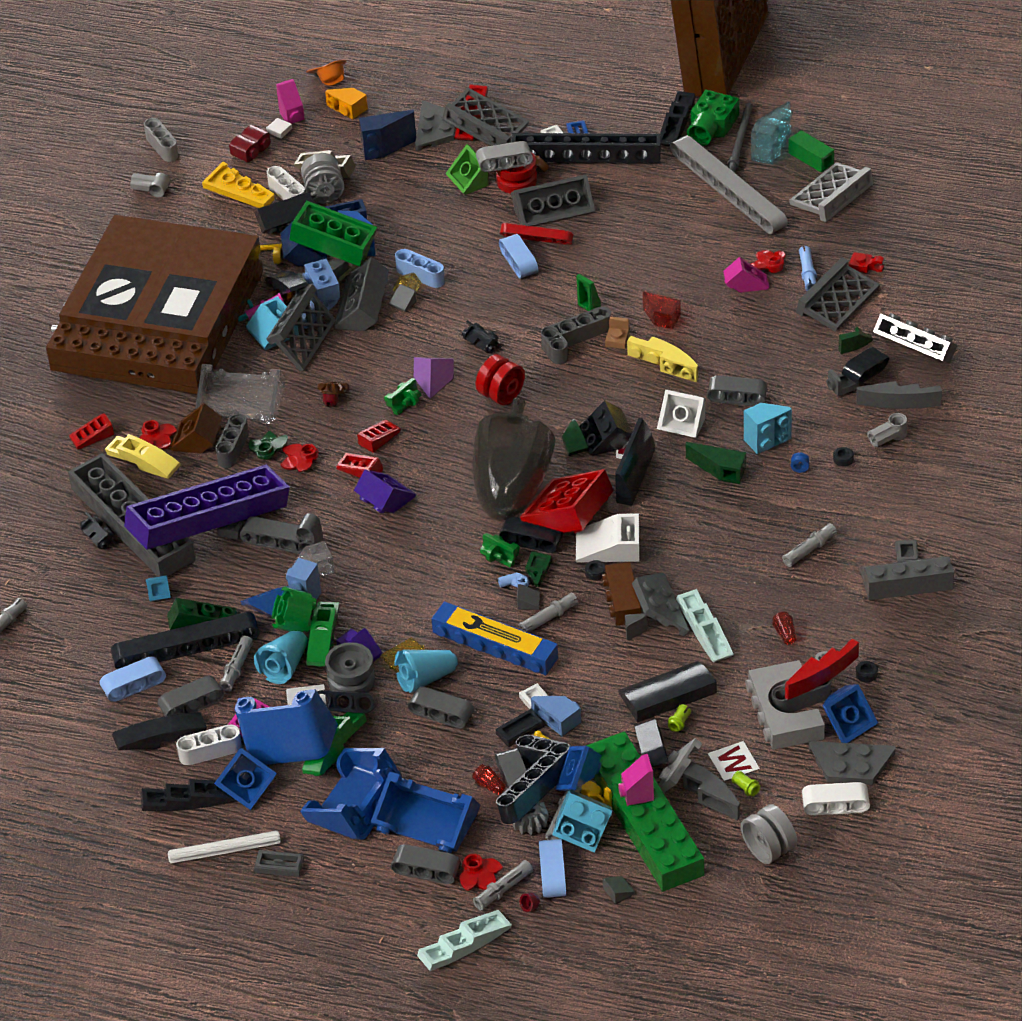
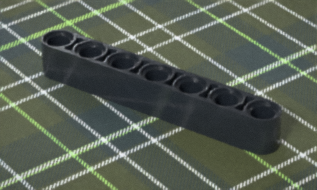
[111,612,260,670]

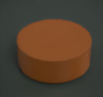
[535,155,549,173]

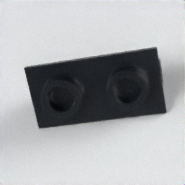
[462,321,502,353]
[80,511,117,550]

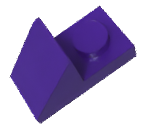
[336,628,382,662]

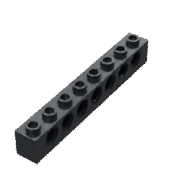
[511,133,661,163]

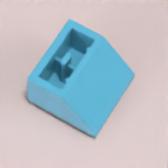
[246,296,299,350]
[744,403,792,454]
[552,790,613,853]

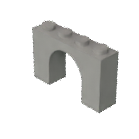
[745,660,825,750]

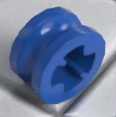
[791,452,809,473]

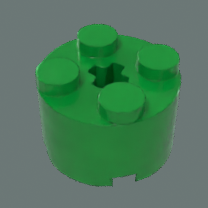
[272,586,317,632]

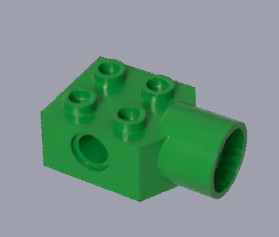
[687,90,739,146]

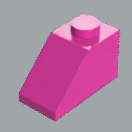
[276,79,305,124]
[723,257,770,292]
[618,754,654,806]

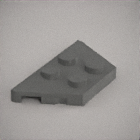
[415,101,456,151]
[632,572,689,636]
[808,741,896,785]

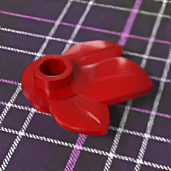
[750,250,786,273]
[140,420,177,450]
[280,444,319,472]
[460,854,503,891]

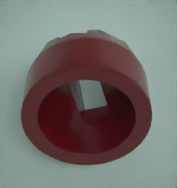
[322,393,339,407]
[519,893,540,912]

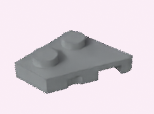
[659,738,702,793]

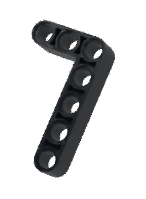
[496,735,570,824]

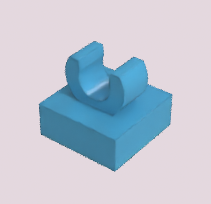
[146,575,171,601]

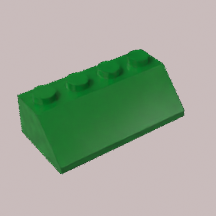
[289,201,377,267]

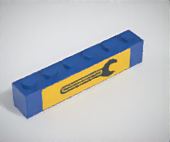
[431,601,558,676]

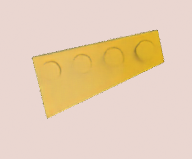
[202,161,275,208]

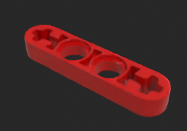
[500,223,574,245]

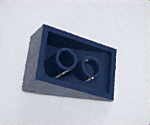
[359,110,416,160]

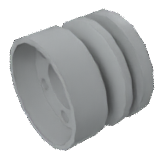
[301,153,344,204]

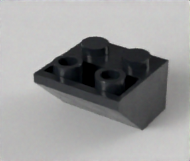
[579,400,632,456]

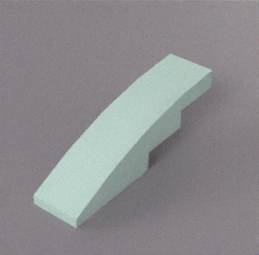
[676,589,734,663]
[417,910,512,971]

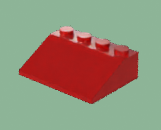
[520,469,614,533]

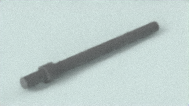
[728,103,753,173]

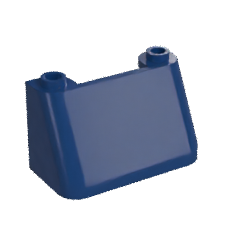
[235,689,338,765]
[300,748,402,840]
[371,771,481,853]

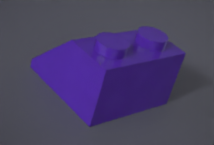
[354,469,416,513]

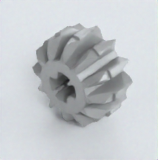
[513,802,549,836]

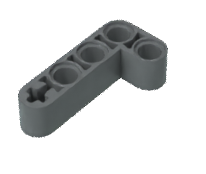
[541,307,611,364]
[239,513,323,556]

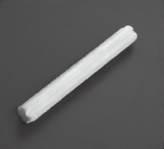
[168,830,281,863]

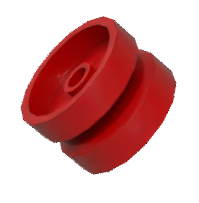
[496,152,537,194]
[475,354,525,406]

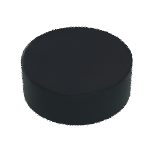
[833,447,854,467]
[585,560,605,581]
[856,661,878,683]

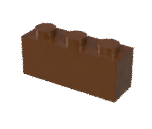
[602,562,641,626]

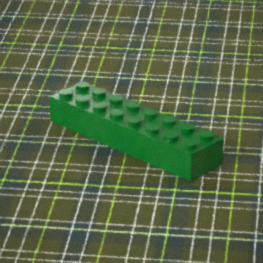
[586,731,704,892]

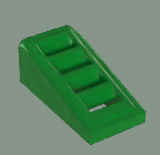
[576,274,601,311]

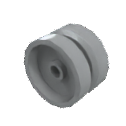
[741,804,797,864]

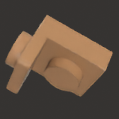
[605,317,630,349]

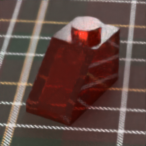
[643,291,681,330]

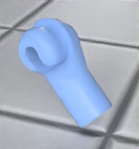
[498,572,529,588]

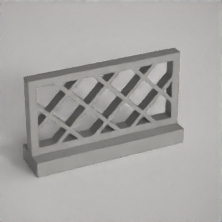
[789,162,873,222]

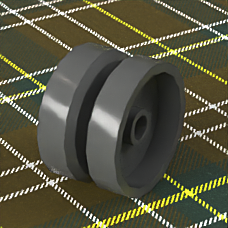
[325,643,375,698]

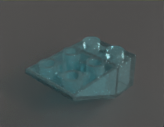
[751,102,793,165]

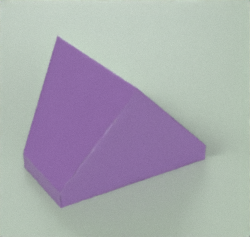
[414,357,454,399]

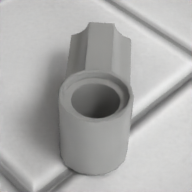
[130,173,170,197]
[867,413,907,448]

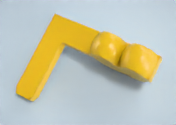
[260,244,282,265]
[581,781,612,808]

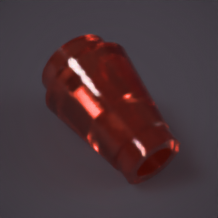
[772,612,797,645]
[472,764,506,795]

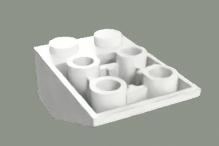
[576,514,639,562]

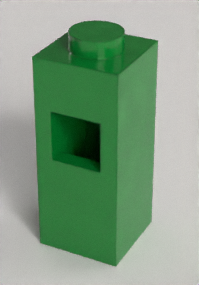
[788,130,834,173]

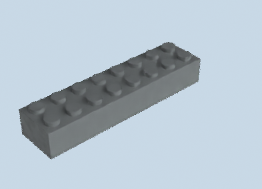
[68,453,196,577]

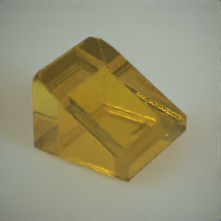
[393,273,421,292]

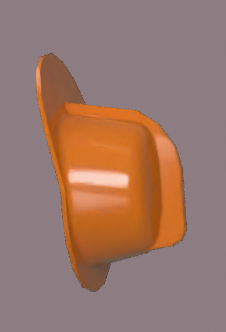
[306,60,346,86]

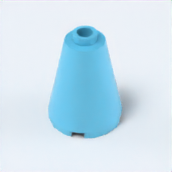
[254,631,308,684]
[394,650,458,693]

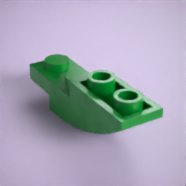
[306,601,339,667]
[302,712,367,776]

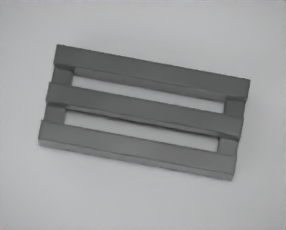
[254,850,304,877]

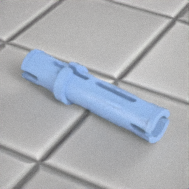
[799,246,817,291]

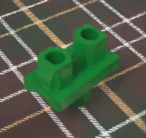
[384,378,422,415]
[480,533,520,568]

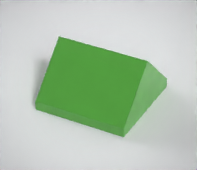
[446,144,489,195]

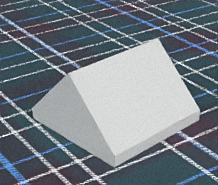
[657,390,705,438]

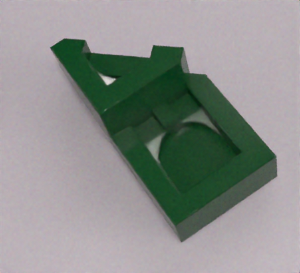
[838,327,873,355]
[562,419,588,456]
[525,551,552,587]

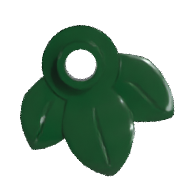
[248,431,288,460]

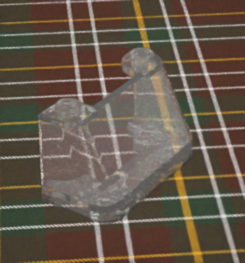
[195,364,286,423]

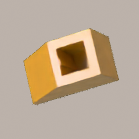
[325,88,368,119]

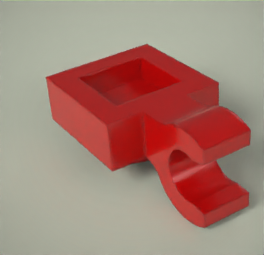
[848,252,884,273]

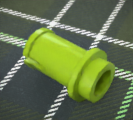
[668,704,691,732]
[731,771,760,796]

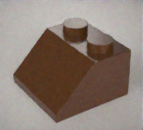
[170,403,222,454]

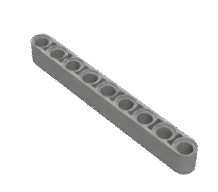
[670,135,788,234]

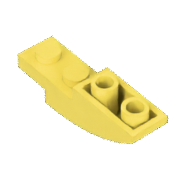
[627,336,698,382]
[105,434,181,479]

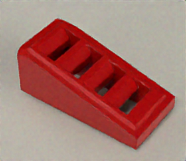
[69,413,114,450]
[357,420,401,453]
[336,453,383,478]

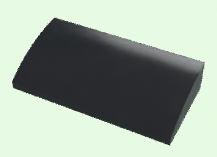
[615,418,655,506]
[618,661,717,723]

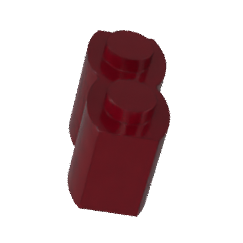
[229,125,271,162]

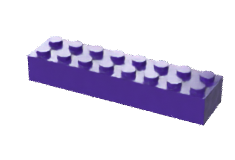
[124,464,290,550]

